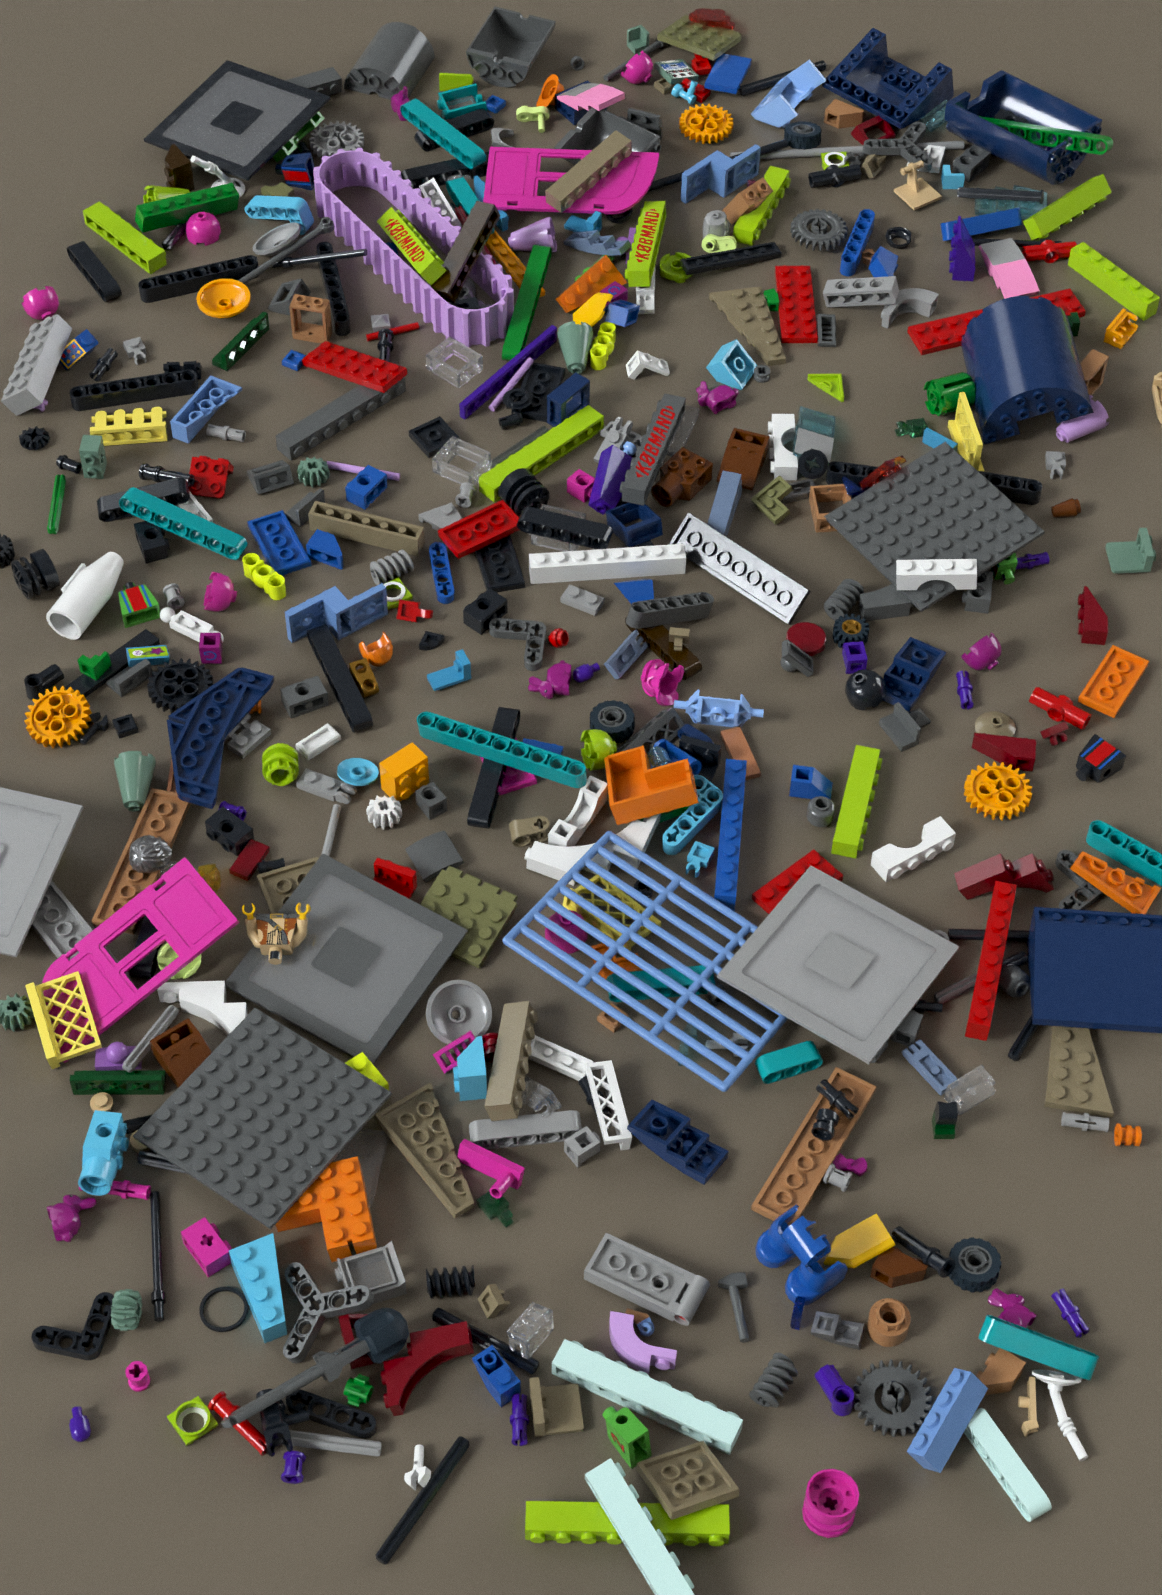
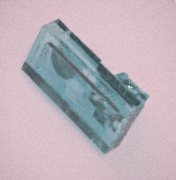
[920,100,948,132]

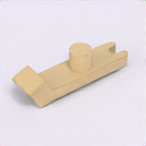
[1018,1376,1039,1437]

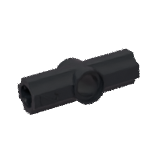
[808,164,861,188]

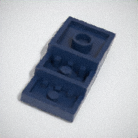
[883,637,946,712]
[627,1100,729,1185]

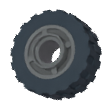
[784,121,822,150]
[590,700,635,743]
[949,1237,1002,1293]

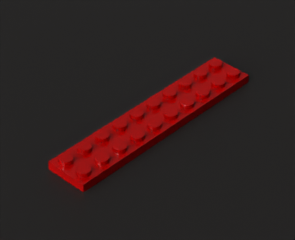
[907,288,1086,355]

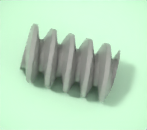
[370,550,414,585]

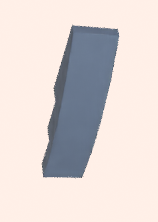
[563,230,631,256]

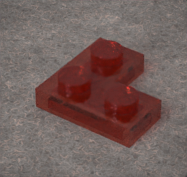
[859,455,906,489]

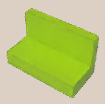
[439,73,474,91]

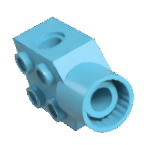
[78,1110,129,1196]

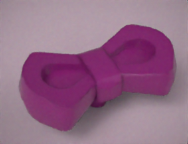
[833,1153,867,1176]

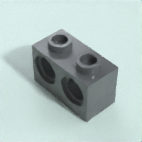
[953,145,991,182]
[962,571,993,614]

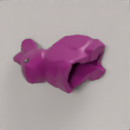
[391,86,410,121]
[696,381,739,414]
[528,660,572,699]
[46,1195,96,1242]
[988,1288,1037,1328]

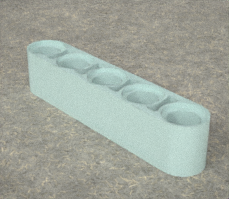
[964,1407,1052,1522]

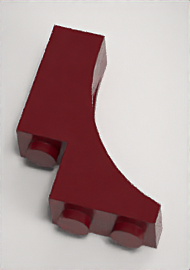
[954,853,1054,900]
[381,1321,474,1416]

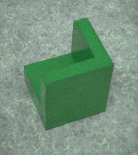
[78,651,112,681]

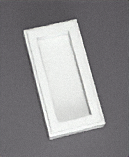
[296,723,341,761]

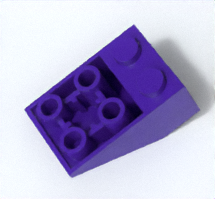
[949,216,976,281]

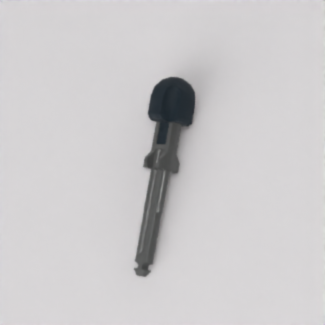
[221,1308,409,1428]

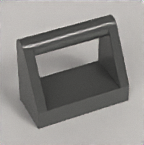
[268,278,311,316]
[247,460,294,494]

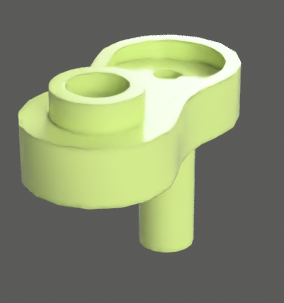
[516,106,550,133]
[702,234,737,253]

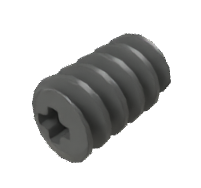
[824,579,864,620]
[749,1353,798,1408]

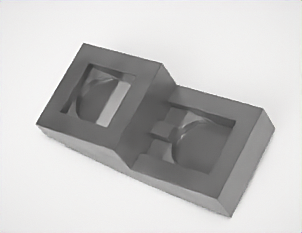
[811,1311,866,1350]

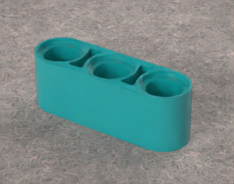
[754,1041,823,1084]

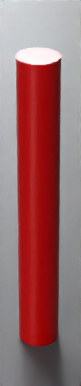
[366,322,419,341]

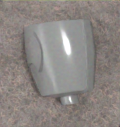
[702,210,730,246]

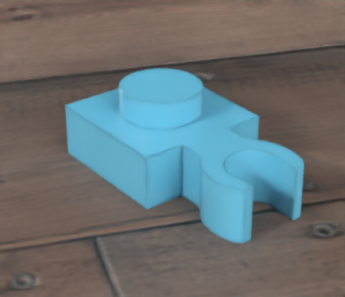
[686,841,715,878]

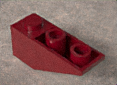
[1077,586,1108,645]
[972,733,1036,772]

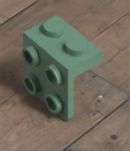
[1105,528,1156,574]

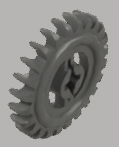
[790,209,848,251]
[853,1359,933,1437]

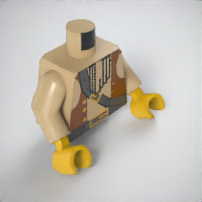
[242,903,311,965]

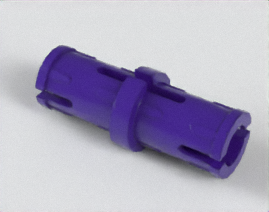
[1016,552,1049,570]
[956,670,974,709]
[1051,1289,1090,1338]
[510,1393,529,1446]

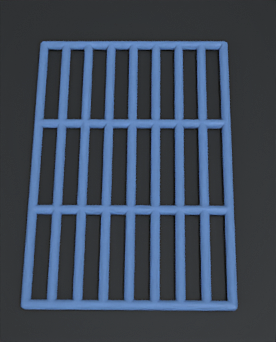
[502,831,788,1092]

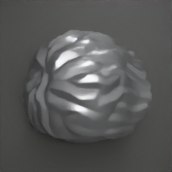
[129,835,172,873]

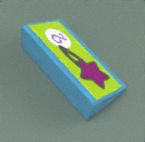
[126,645,170,667]

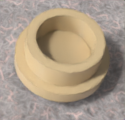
[90,1092,113,1112]

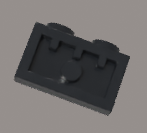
[679,735,721,789]

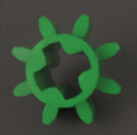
[343,1374,374,1407]

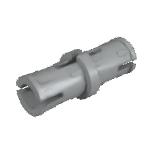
[206,424,246,442]
[1061,1112,1109,1132]

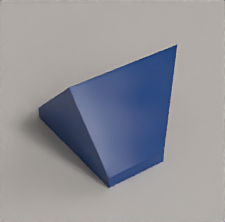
[614,579,654,604]

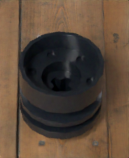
[499,468,549,517]
[11,549,60,599]

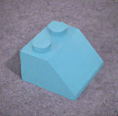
[706,339,757,390]
[453,1036,487,1101]

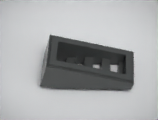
[816,314,836,347]

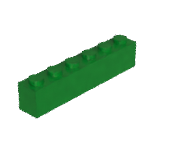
[135,183,239,233]

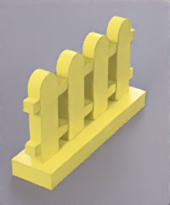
[90,407,168,446]

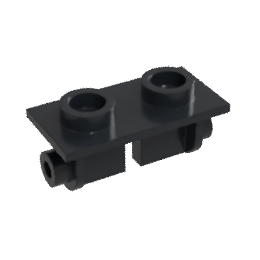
[163,361,202,379]

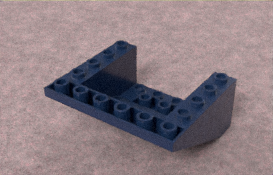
[822,28,954,129]
[1027,907,1162,1033]

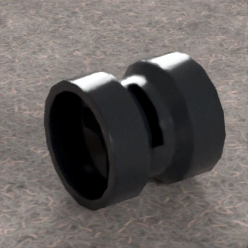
[811,1108,840,1141]

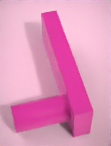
[457,1139,525,1199]

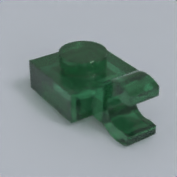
[895,418,928,438]
[476,1191,514,1228]

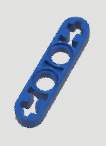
[429,542,454,604]

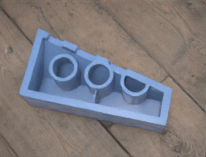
[170,375,242,444]
[907,1368,988,1473]

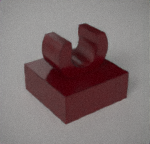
[1040,721,1069,746]

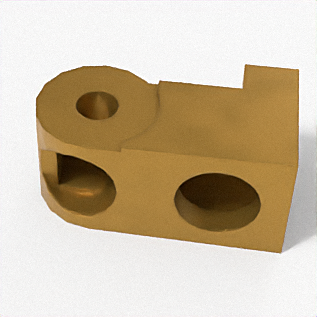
[349,658,379,698]

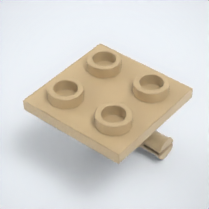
[894,160,942,210]

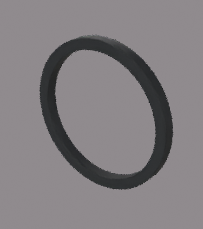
[199,1287,248,1332]

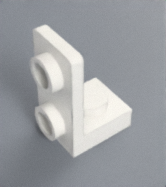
[626,350,670,380]

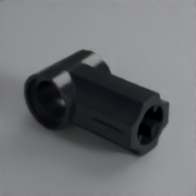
[24,664,64,700]

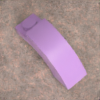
[609,1311,677,1374]

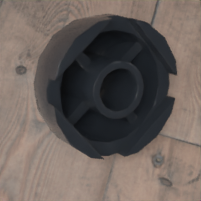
[845,669,887,711]

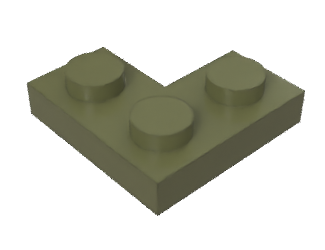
[751,475,793,525]

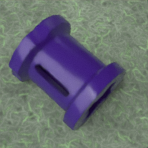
[281,1451,306,1484]

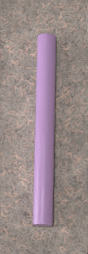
[489,357,534,412]
[326,461,400,481]

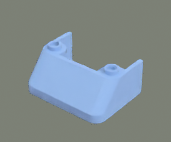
[751,59,826,128]

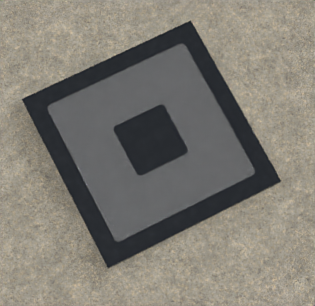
[144,60,331,181]

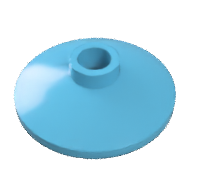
[337,758,379,786]

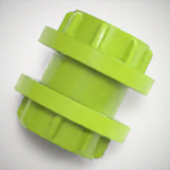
[262,743,299,786]

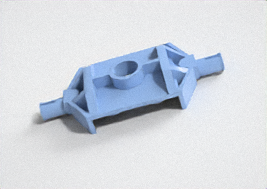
[674,690,764,728]

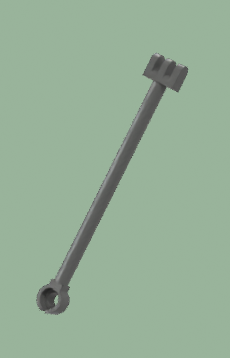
[238,217,335,284]

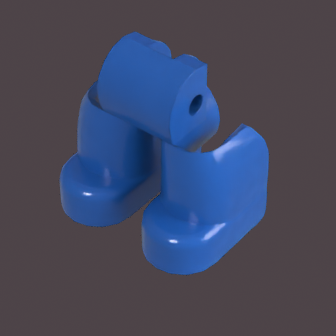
[755,1204,848,1306]

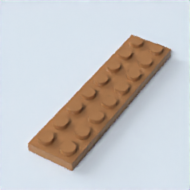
[92,788,191,935]
[751,1067,876,1226]

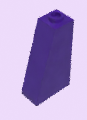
[588,445,632,515]

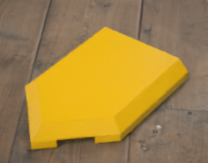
[573,292,613,327]
[823,1213,895,1268]

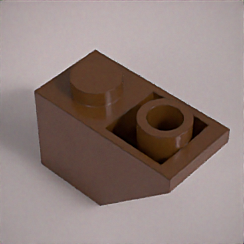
[870,1247,928,1288]

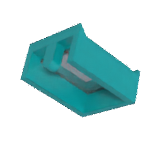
[437,83,487,120]

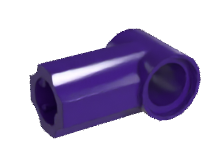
[815,1364,854,1416]

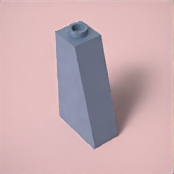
[707,470,742,536]

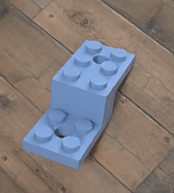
[681,144,761,204]
[285,583,388,643]

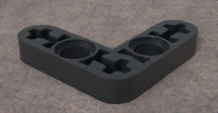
[31,1292,114,1360]

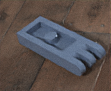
[604,630,648,679]
[901,1039,959,1096]

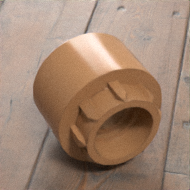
[867,1298,911,1347]

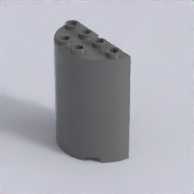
[466,7,556,87]
[344,22,435,100]
[554,107,661,165]

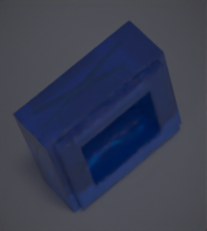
[790,1296,806,1330]

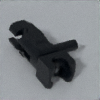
[256,1388,310,1457]

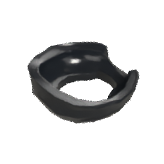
[606,208,633,224]
[885,227,912,249]

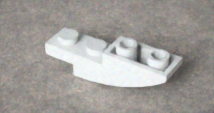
[636,268,655,314]

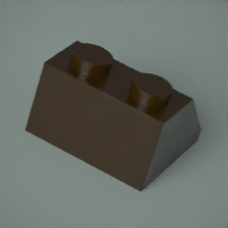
[164,144,195,191]

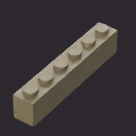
[545,130,632,213]
[308,501,425,556]
[484,1001,538,1121]

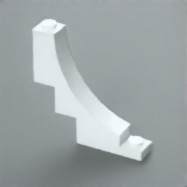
[524,813,661,886]
[157,981,248,1036]

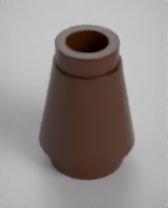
[1051,498,1081,518]

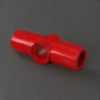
[1022,240,1077,263]
[1029,687,1091,730]

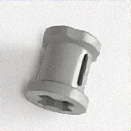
[455,482,477,508]
[163,583,185,610]
[823,1163,853,1192]

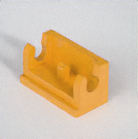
[1103,308,1138,349]

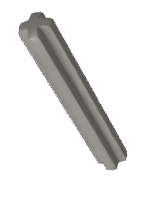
[122,1005,179,1073]
[289,1430,382,1456]

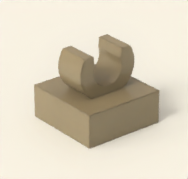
[860,154,882,179]
[669,627,690,651]
[478,1284,510,1319]

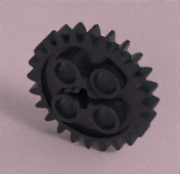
[147,658,214,714]

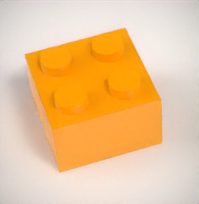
[379,742,429,802]

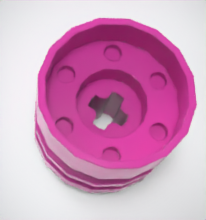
[802,1469,859,1538]

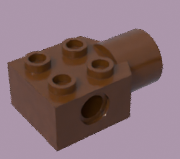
[651,447,713,507]

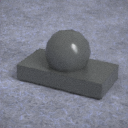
[780,639,813,677]

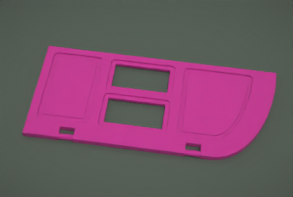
[483,147,659,214]
[42,857,240,1063]

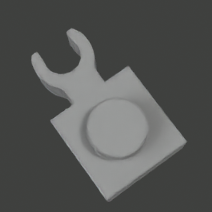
[123,337,147,365]
[1045,451,1066,480]

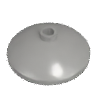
[253,222,301,256]
[426,980,492,1047]

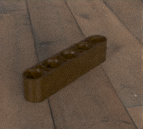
[625,617,702,680]

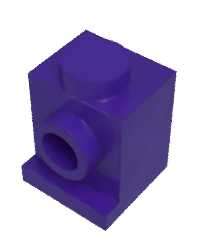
[842,641,868,674]

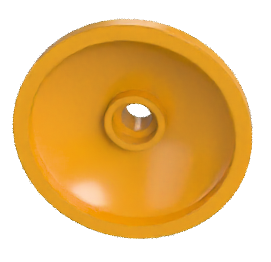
[196,279,251,319]

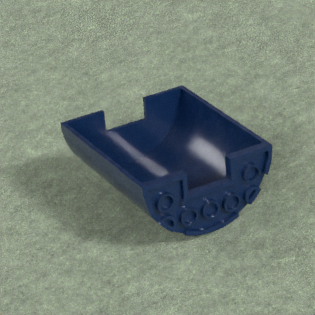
[945,70,1102,185]
[961,295,1094,445]

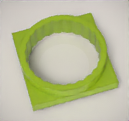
[821,152,849,170]
[383,577,413,609]
[167,1396,218,1446]

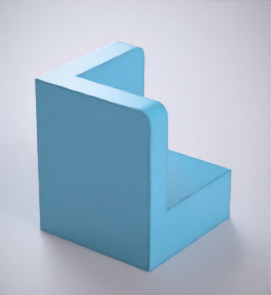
[941,165,965,189]

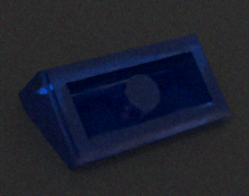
[842,477,865,498]

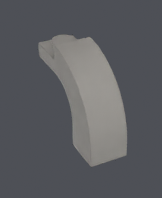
[881,288,939,329]

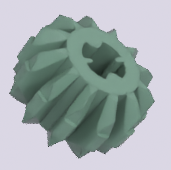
[297,456,330,488]
[0,993,34,1032]
[110,1289,142,1331]

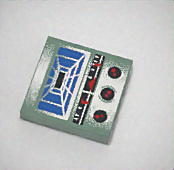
[654,59,699,84]

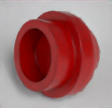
[547,628,569,648]

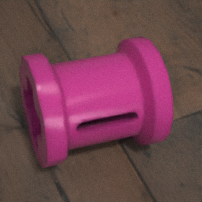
[125,1361,151,1392]

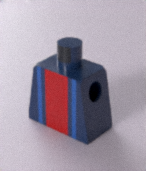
[275,153,315,190]

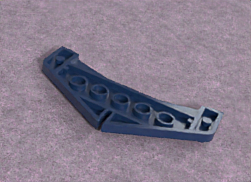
[167,667,274,809]

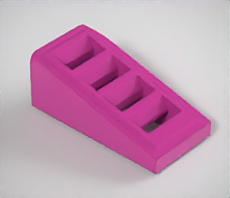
[433,1030,475,1074]

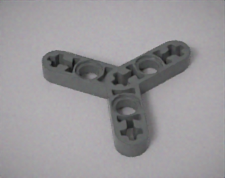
[863,122,933,172]
[283,1262,374,1364]

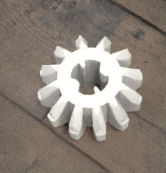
[366,794,402,830]

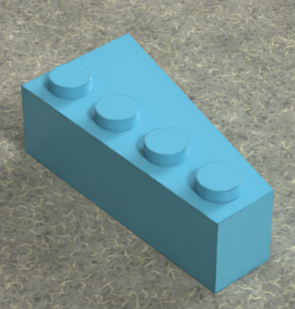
[229,1233,287,1343]

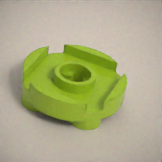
[659,252,693,283]

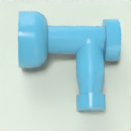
[671,80,698,105]

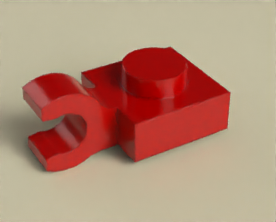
[691,53,712,75]
[681,78,711,103]
[396,599,433,622]

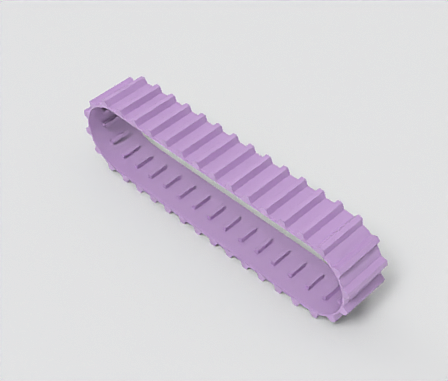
[313,148,514,348]

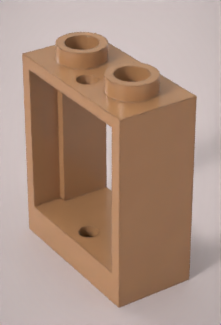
[722,177,773,225]
[289,294,332,343]
[1080,349,1109,396]
[809,484,851,533]

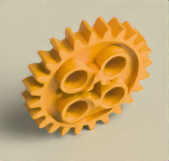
[679,103,733,144]
[24,686,92,748]
[964,761,1032,821]

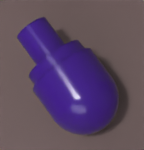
[573,663,600,683]
[69,1406,91,1442]

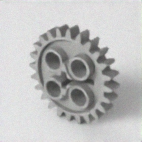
[309,121,365,157]

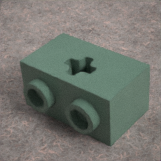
[79,435,107,479]

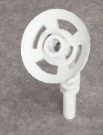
[191,156,245,198]
[1032,1370,1088,1461]

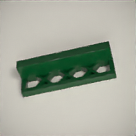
[212,311,269,371]
[69,1070,166,1095]

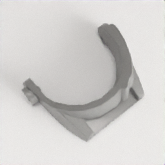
[491,128,515,148]

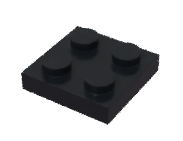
[409,416,460,458]

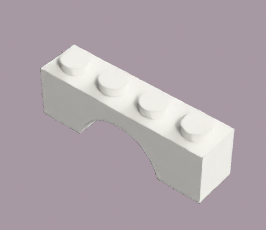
[768,414,798,481]
[896,559,977,590]
[548,776,608,847]
[871,816,956,882]

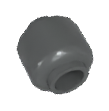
[806,796,835,827]
[998,965,1030,997]

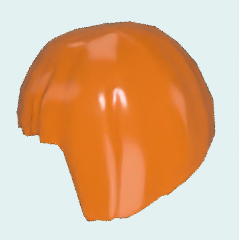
[359,632,393,667]

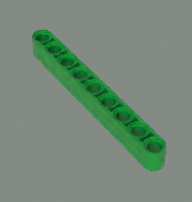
[979,116,1113,155]
[502,245,552,361]

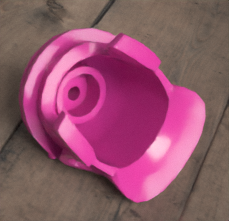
[641,659,684,707]

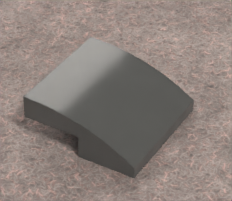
[627,108,663,140]
[405,831,464,883]

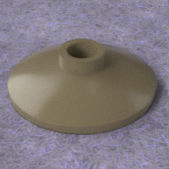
[975,711,1016,737]

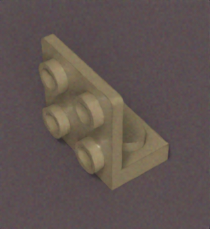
[529,1377,584,1437]

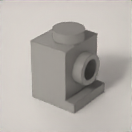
[564,1126,601,1168]

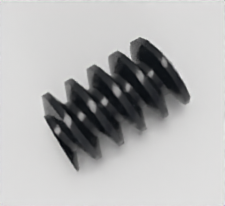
[426,1265,475,1299]

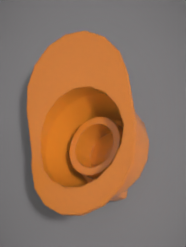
[536,74,564,107]

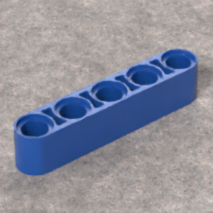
[940,208,1023,241]
[840,209,875,277]

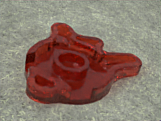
[688,8,735,29]

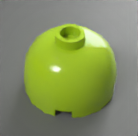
[580,729,617,771]

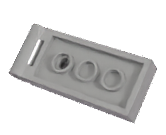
[584,1233,710,1326]

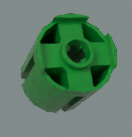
[924,372,976,416]

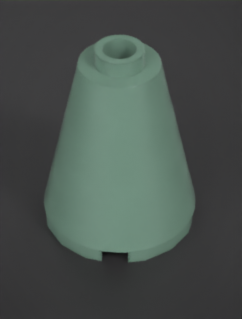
[557,321,593,374]
[114,751,156,812]

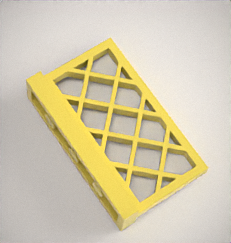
[948,392,984,472]
[563,874,661,951]
[25,971,102,1069]

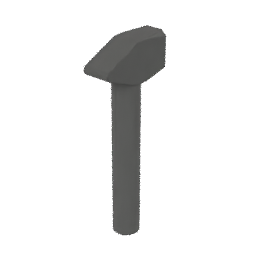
[718,1272,750,1343]

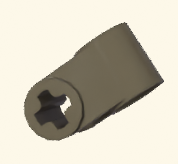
[509,816,550,847]

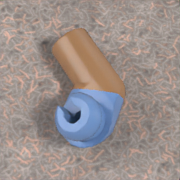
[625,1308,654,1336]

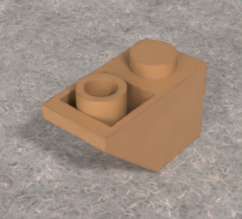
[824,99,864,129]
[976,1348,1026,1395]

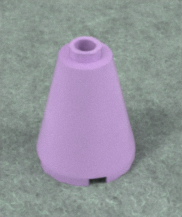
[508,217,557,252]
[1056,395,1109,443]

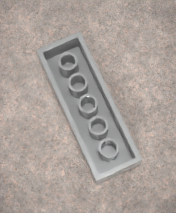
[1,314,72,416]

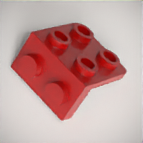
[188,456,234,499]
[373,857,417,899]

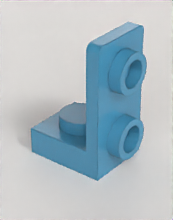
[564,211,602,232]
[922,428,958,451]
[427,649,471,691]

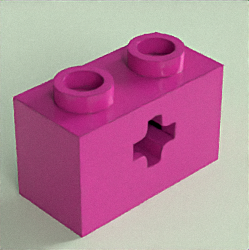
[181,1217,232,1277]

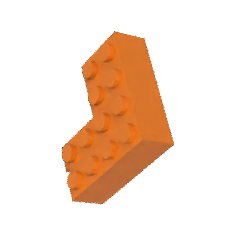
[604,745,699,825]
[275,1156,377,1262]

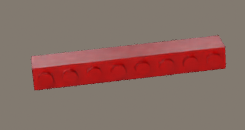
[965,880,1017,1041]

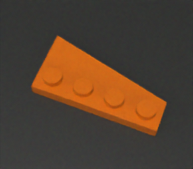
[556,255,627,313]
[1070,851,1161,914]

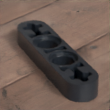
[286,1389,377,1439]

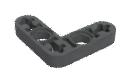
[489,618,546,671]
[1055,850,1105,910]

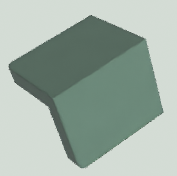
[627,25,649,54]

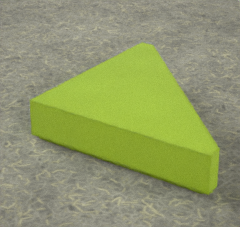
[807,374,844,402]

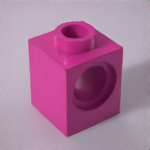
[567,469,595,503]

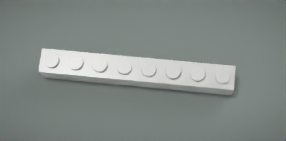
[529,544,686,584]

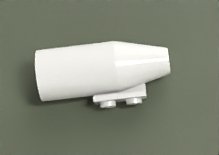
[46,552,124,640]

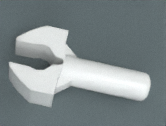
[705,1033,749,1057]
[404,1444,431,1491]

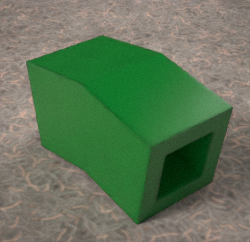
[764,288,779,311]

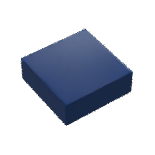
[485,95,506,114]
[282,350,306,371]

